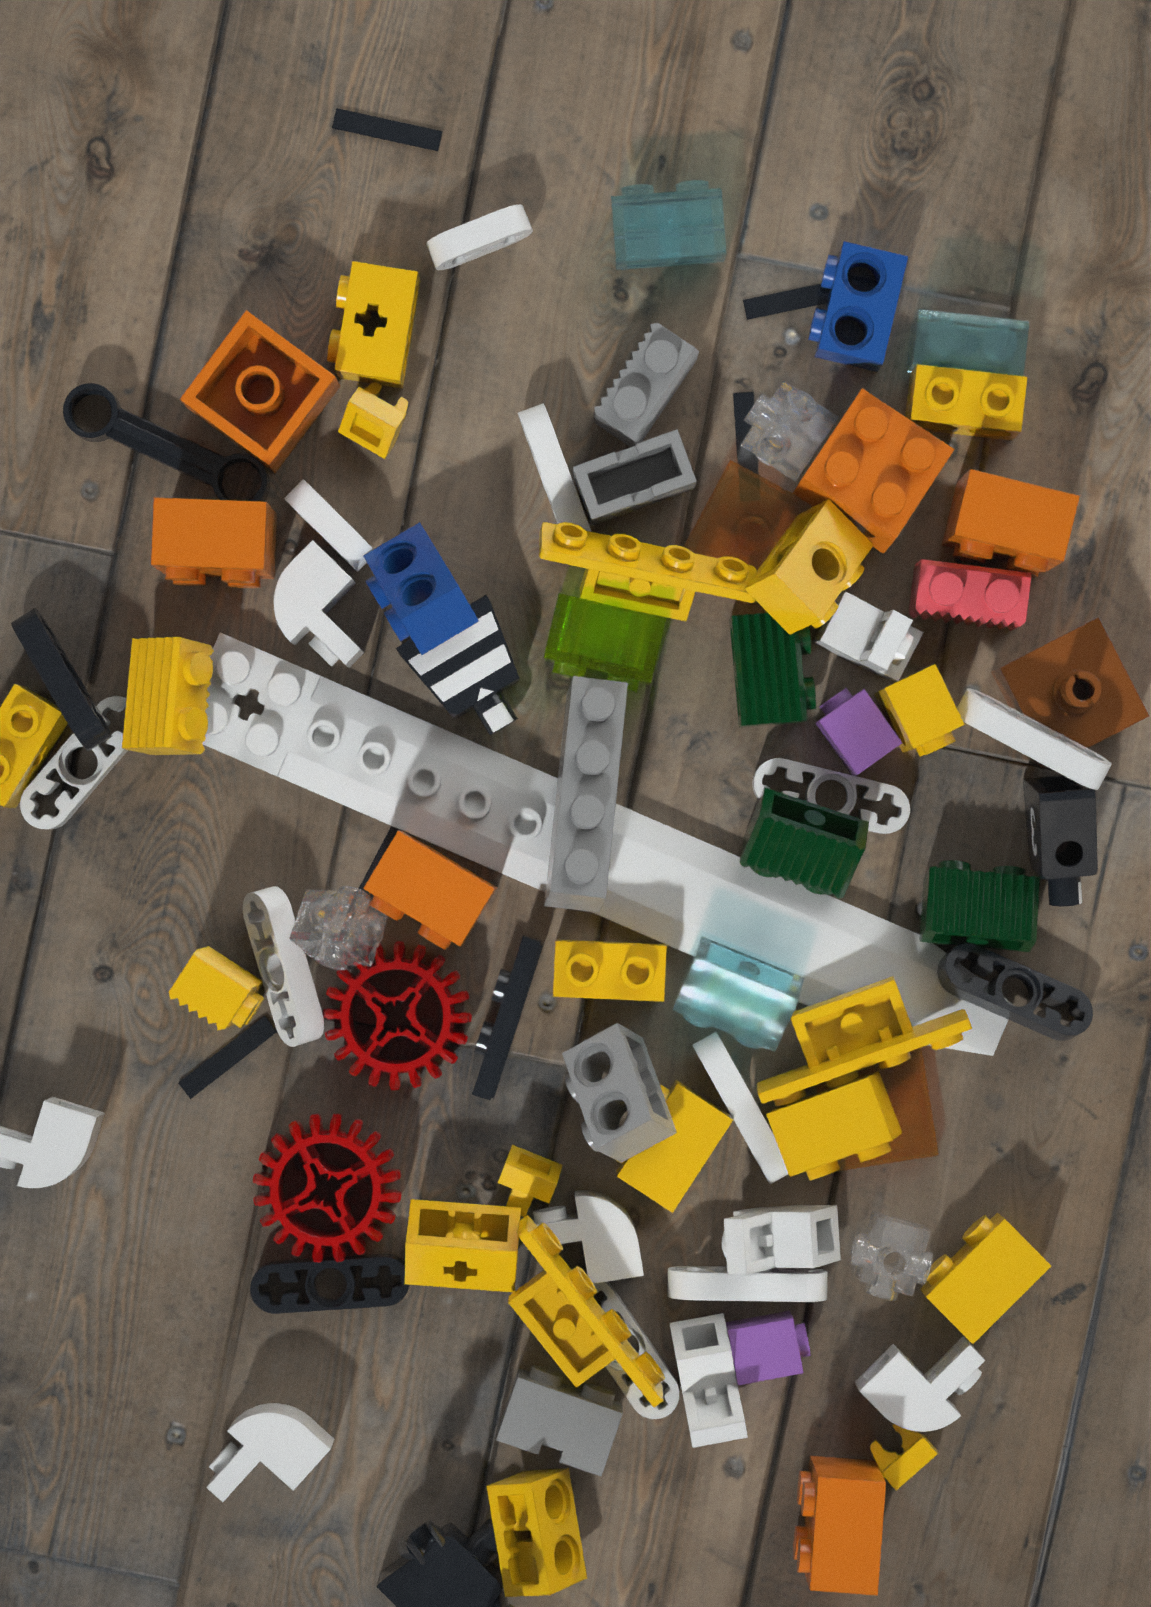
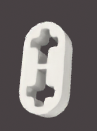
[426,204,533,270]
[284,479,374,572]

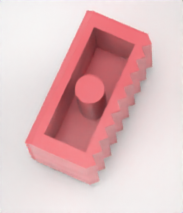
[909,559,1031,631]

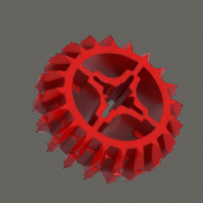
[323,941,472,1090]
[253,1113,402,1263]

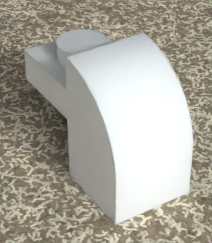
[274,540,364,668]
[813,591,924,682]
[0,1097,105,1188]
[527,1190,644,1284]
[722,1205,841,1276]
[669,1313,748,1448]
[855,1337,985,1432]
[206,1403,335,1502]

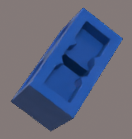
[808,241,908,372]
[363,522,479,655]

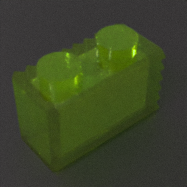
[543,593,666,693]

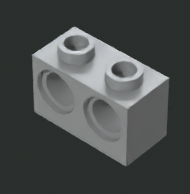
[562,1023,677,1163]

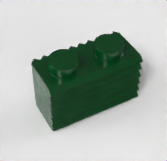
[729,612,816,728]
[739,787,869,899]
[919,860,1040,952]

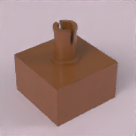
[991,617,1149,769]

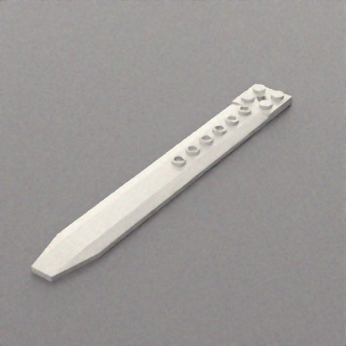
[202,632,1015,1056]

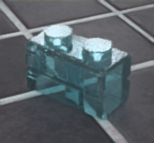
[611,180,726,270]
[907,309,1029,376]
[672,936,804,1052]

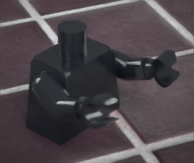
[376,1518,514,1607]

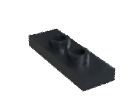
[472,935,544,1100]

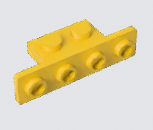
[539,522,756,621]
[757,976,972,1106]
[508,1215,665,1408]

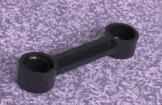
[63,383,270,502]

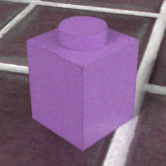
[815,688,902,776]
[726,1310,811,1385]

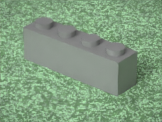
[544,676,628,913]

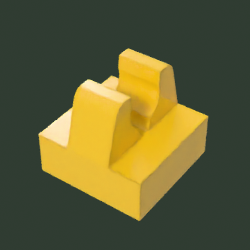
[338,382,408,459]
[498,1145,563,1217]
[870,1424,938,1490]

